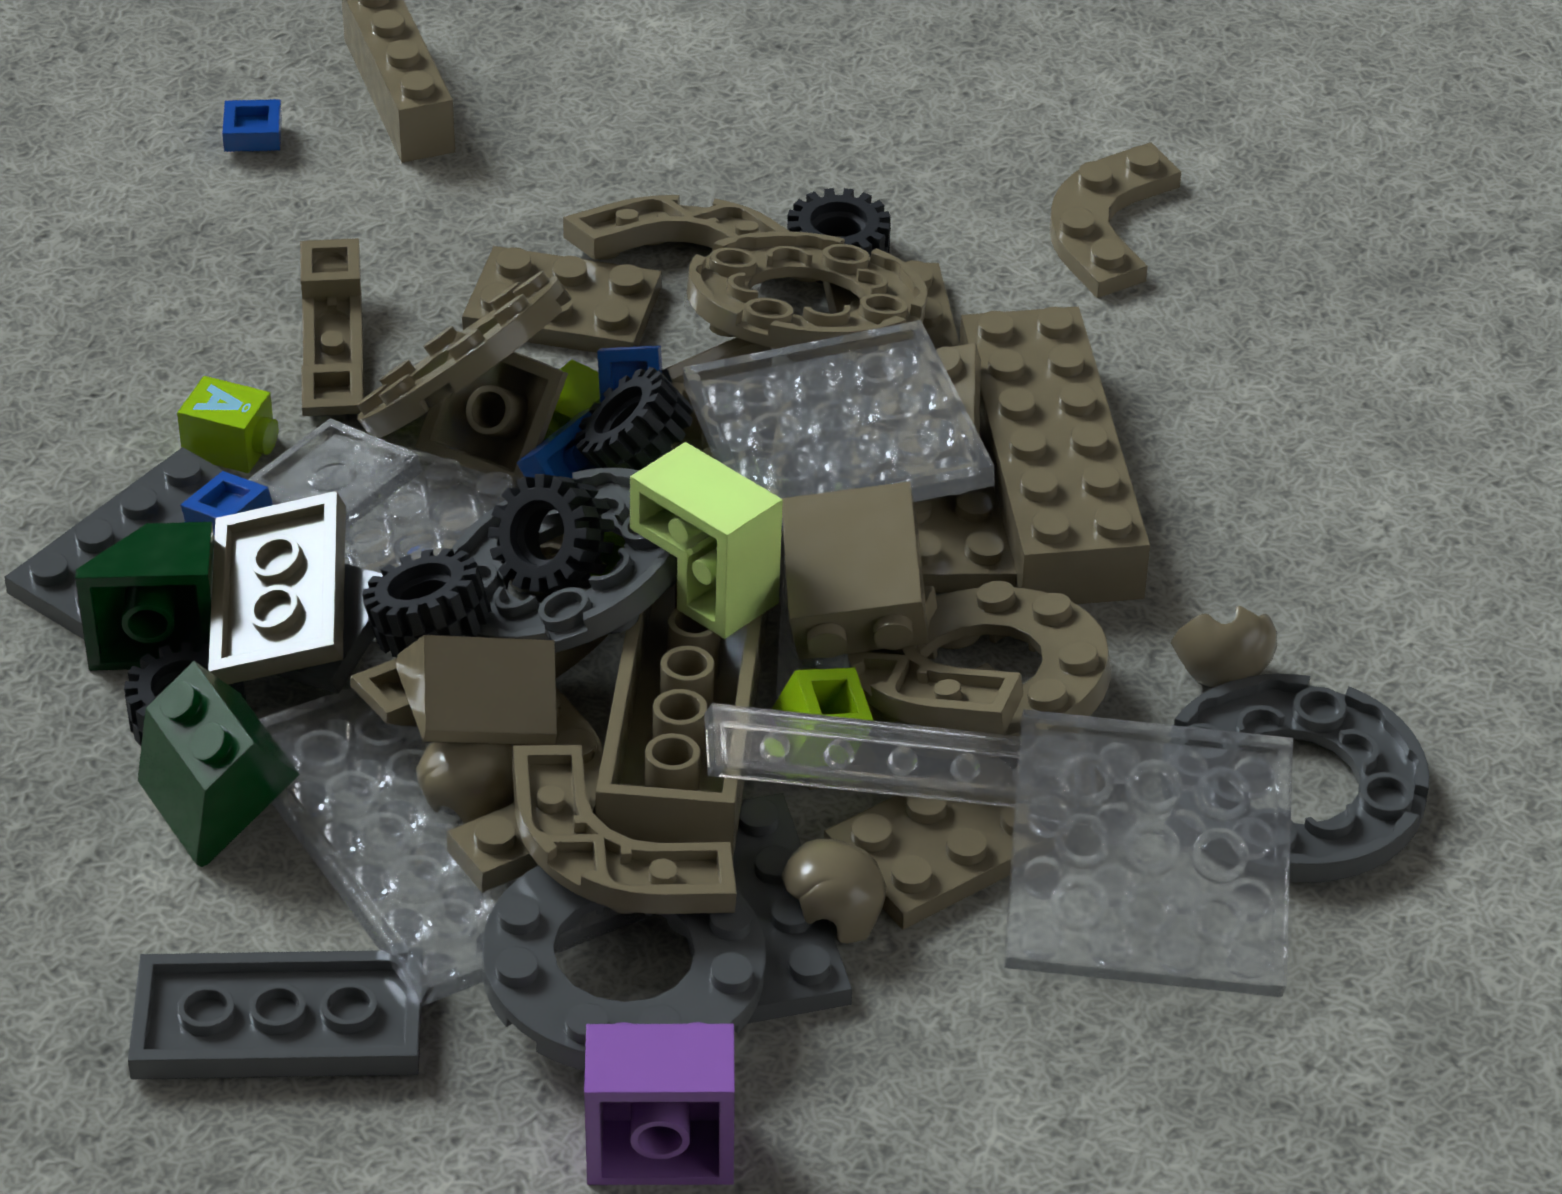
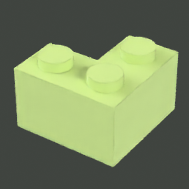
[630,442,783,639]

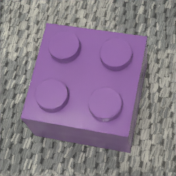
[584,1022,735,1185]

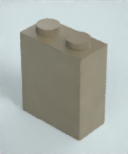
[781,481,929,660]

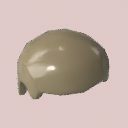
[1171,606,1278,689]
[416,742,515,824]
[782,839,887,944]

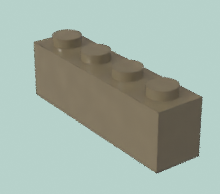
[342,0,455,163]

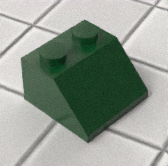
[75,522,214,671]
[137,661,300,867]

